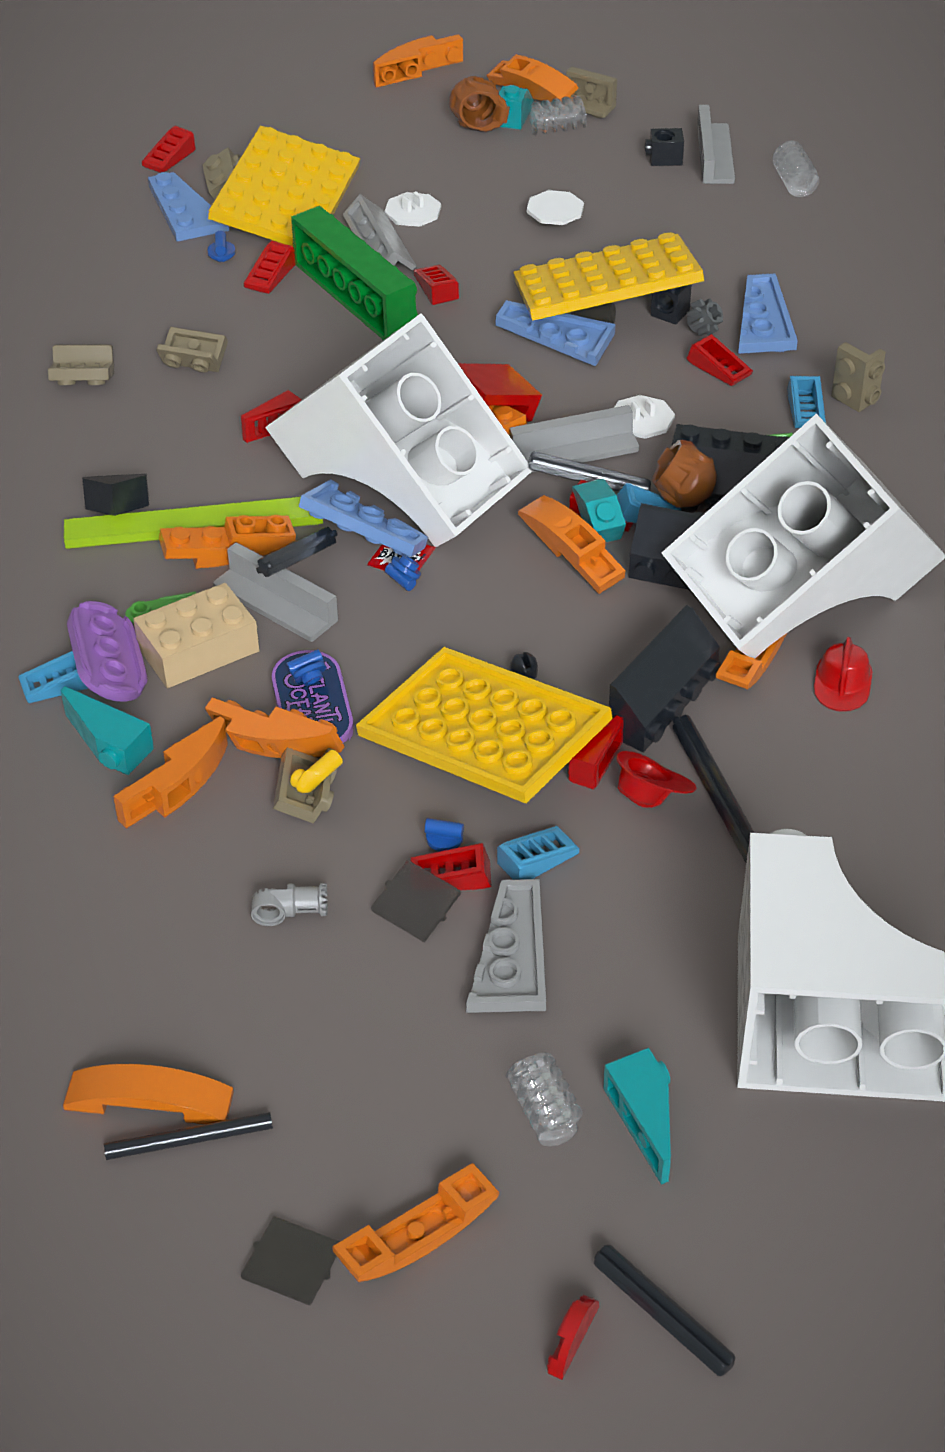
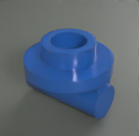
[207,231,236,262]
[385,555,421,591]
[286,649,327,686]
[425,818,464,852]

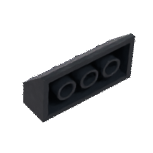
[672,424,790,499]
[629,503,703,590]
[609,605,721,753]

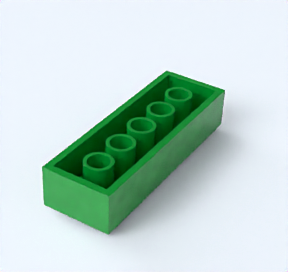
[291,205,418,340]

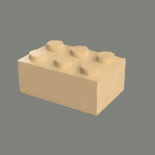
[133,582,259,689]

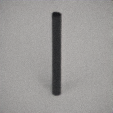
[104,1112,273,1160]

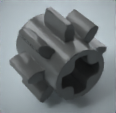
[687,298,723,336]

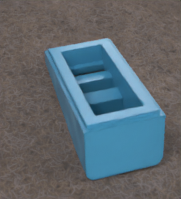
[787,376,826,428]
[617,483,681,523]
[18,651,88,703]
[497,826,580,880]

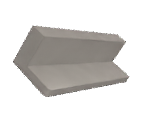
[697,105,735,184]
[343,194,416,270]
[510,405,639,473]
[213,542,338,642]

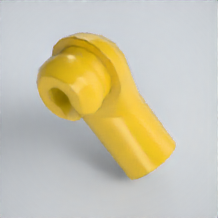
[290,750,343,793]

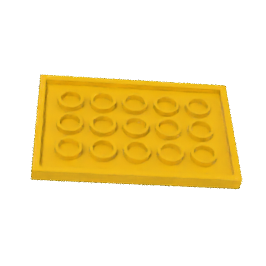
[208,125,360,246]
[513,233,704,321]
[356,647,612,804]

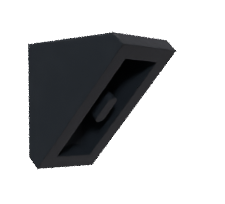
[82,473,149,516]

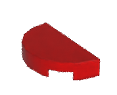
[547,1295,600,1380]

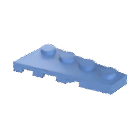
[148,172,230,242]
[738,273,798,354]
[496,300,615,366]
[299,480,428,557]

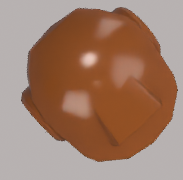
[449,76,510,132]
[652,440,717,508]

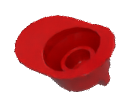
[814,637,873,712]
[617,751,697,808]

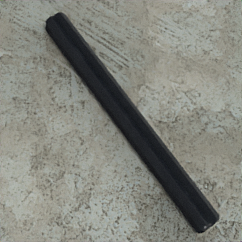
[673,714,755,864]

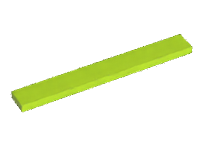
[64,497,323,549]

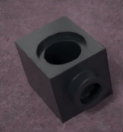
[645,128,684,166]
[651,284,692,325]

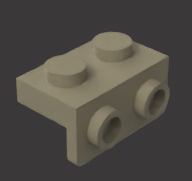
[560,66,617,118]
[202,147,241,200]
[156,327,228,373]
[831,342,886,412]
[48,344,114,385]
[273,747,337,824]

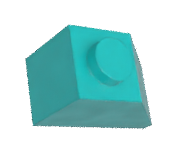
[499,85,534,130]
[572,479,626,543]

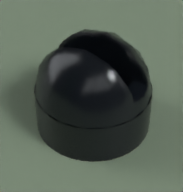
[510,652,538,679]

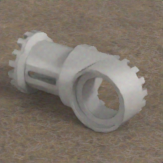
[251,883,328,926]

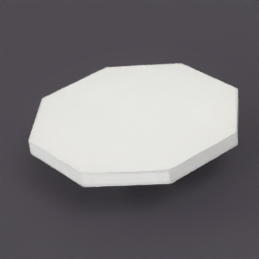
[527,190,584,225]
[384,191,441,227]
[614,395,675,439]

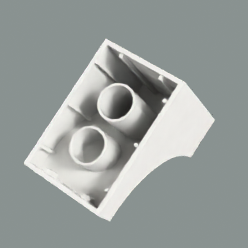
[265,313,533,547]
[662,414,945,658]
[737,829,945,1101]

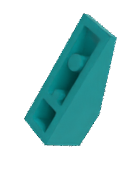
[60,686,154,775]
[603,1048,671,1185]

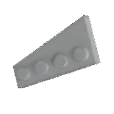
[466,879,546,1013]

